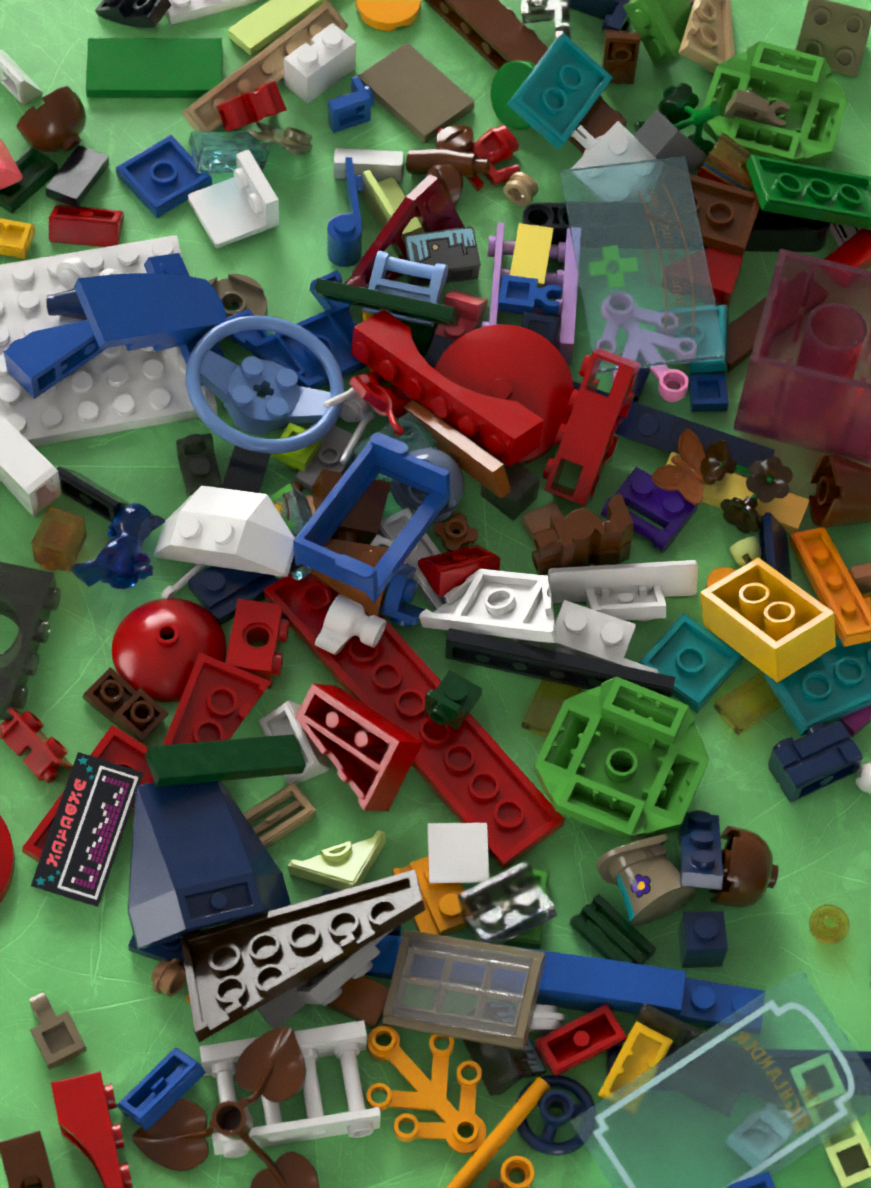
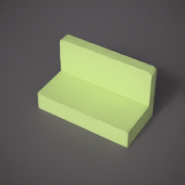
[362,170,424,242]

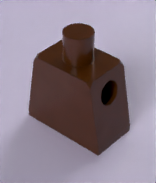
[312,469,390,545]
[0,1131,56,1188]

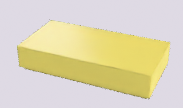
[510,223,554,288]

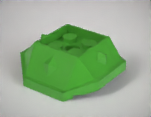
[703,41,848,165]
[533,676,709,842]

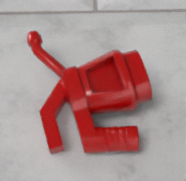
[437,125,521,191]
[348,371,419,437]

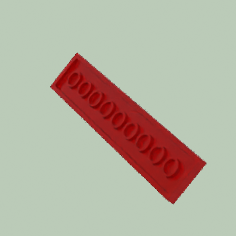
[264,566,565,870]

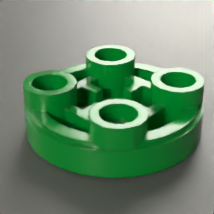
[491,60,536,130]

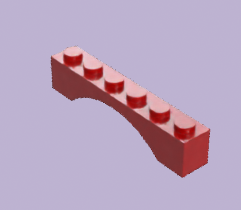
[351,310,544,467]
[51,1071,133,1188]

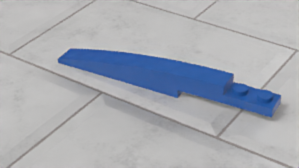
[364,935,765,1035]

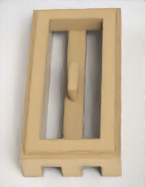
[243,782,316,849]

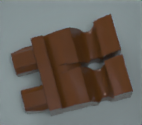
[532,493,634,575]

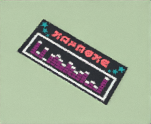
[31,752,143,907]

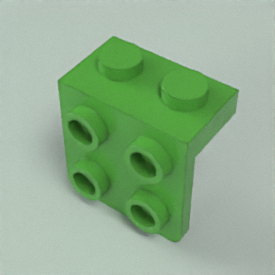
[623,0,692,65]

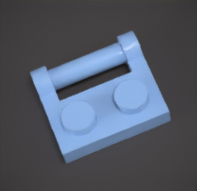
[363,251,448,327]

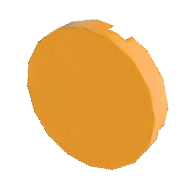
[356,0,421,31]

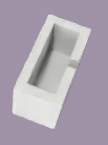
[284,23,356,104]

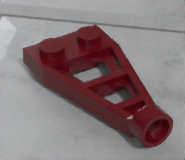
[344,174,465,289]

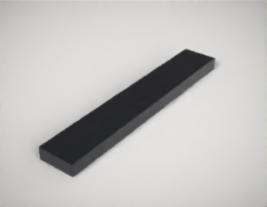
[445,628,675,698]

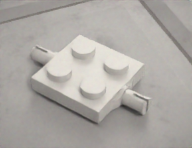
[569,121,665,204]

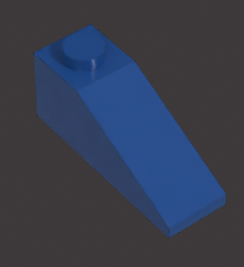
[3,320,107,399]

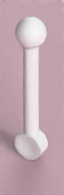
[161,564,206,599]

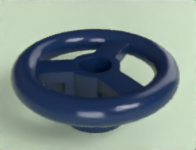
[515,1075,597,1155]

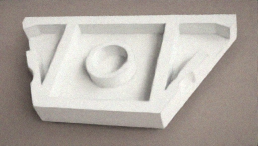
[419,569,557,643]

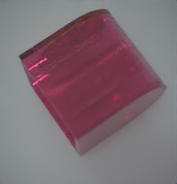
[733,249,871,465]

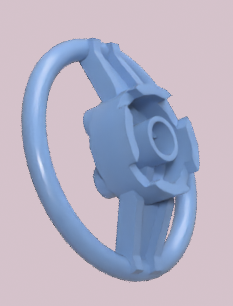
[186,316,345,454]

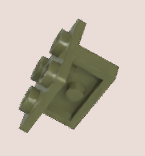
[796,0,871,77]

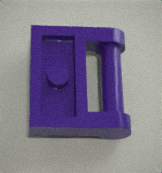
[601,466,698,553]

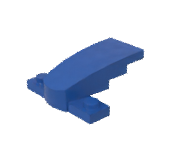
[74,253,226,386]

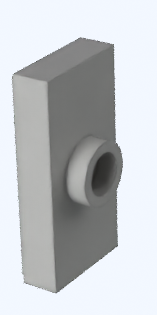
[295,425,364,492]

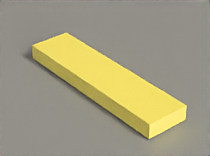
[666,451,809,534]

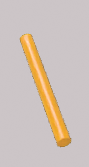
[446,1077,551,1188]

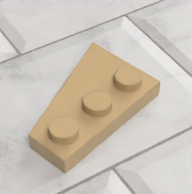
[678,0,735,73]

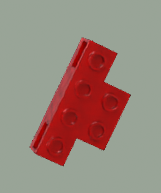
[543,348,641,506]

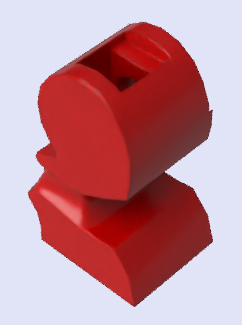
[216,81,287,132]

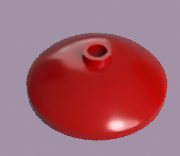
[112,598,226,702]

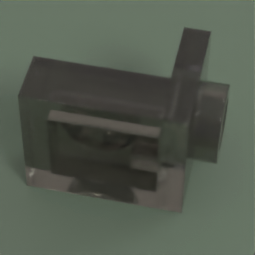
[176,433,222,496]

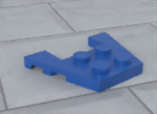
[226,270,366,390]

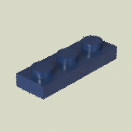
[678,810,723,890]

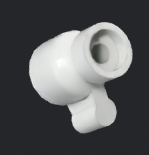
[315,594,387,655]

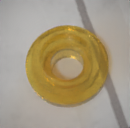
[809,905,850,944]

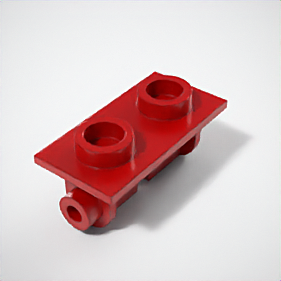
[0,707,73,783]

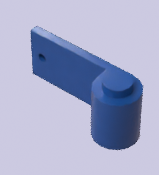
[327,157,364,267]

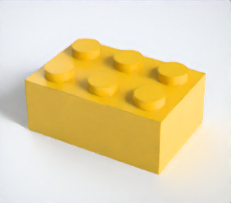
[700,557,836,683]

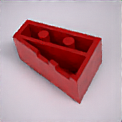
[295,684,423,811]

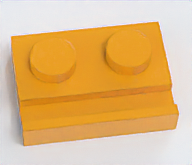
[393,856,477,936]

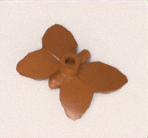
[652,429,705,505]

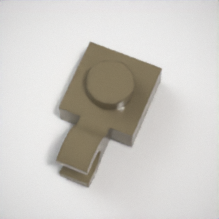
[724,90,790,128]
[29,992,87,1070]

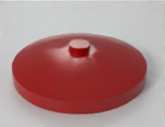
[432,324,574,468]

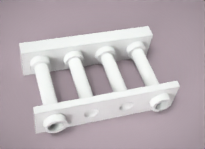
[199,1020,381,1158]

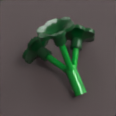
[634,83,721,171]

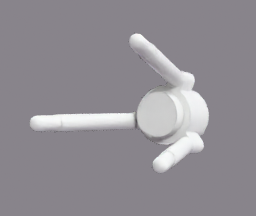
[306,387,375,464]

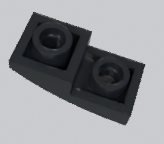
[95,0,171,28]
[222,446,271,493]

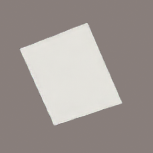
[428,823,489,883]

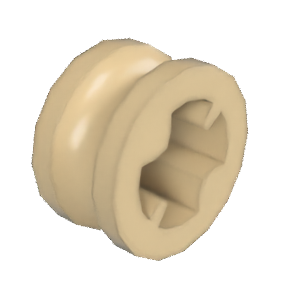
[503,172,539,207]

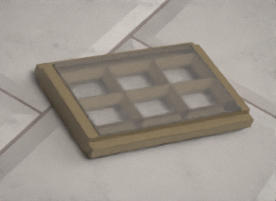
[382,930,546,1050]

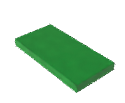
[86,38,222,98]
[746,155,871,230]

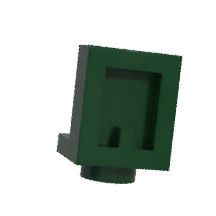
[424,670,482,730]

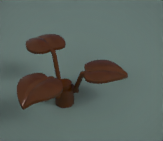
[132,1026,320,1188]

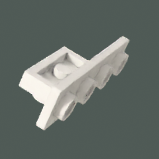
[548,560,698,621]
[512,600,660,673]

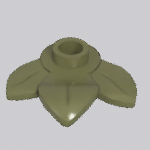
[248,121,312,155]

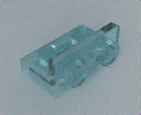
[189,132,269,174]

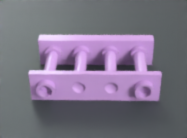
[482,222,581,364]

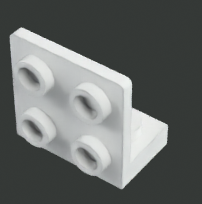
[188,149,279,248]

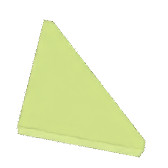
[288,830,386,890]

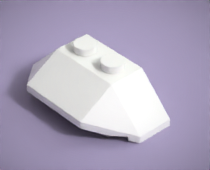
[154,486,295,577]

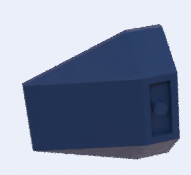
[127,781,291,950]

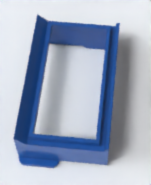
[293,433,450,603]

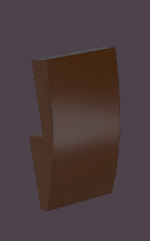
[83,667,169,742]

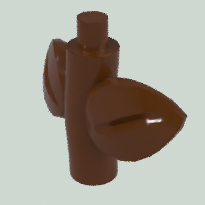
[406,125,490,207]

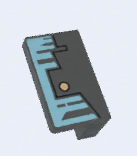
[404,227,481,286]

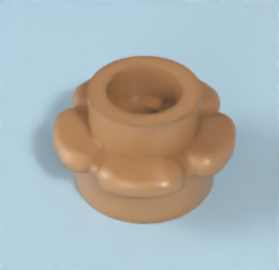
[151,958,186,997]

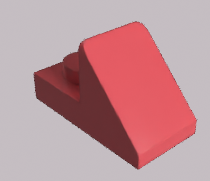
[432,290,488,341]

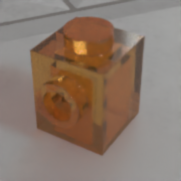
[31,506,87,573]

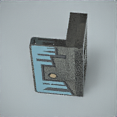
[462,1001,546,1096]

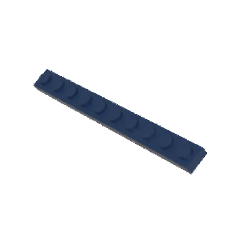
[426,334,775,478]

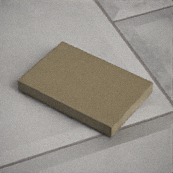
[358,43,475,143]

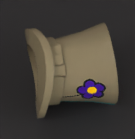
[596,834,696,926]

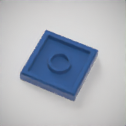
[116,135,212,218]

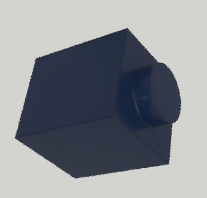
[678,911,728,968]

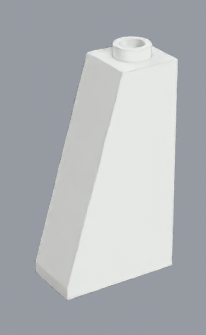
[0,414,62,517]

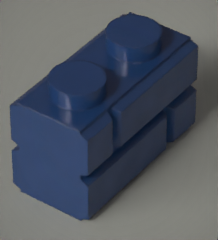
[768,721,863,803]

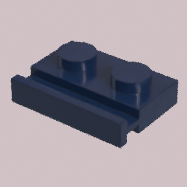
[188,566,279,626]

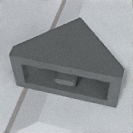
[634,110,708,174]

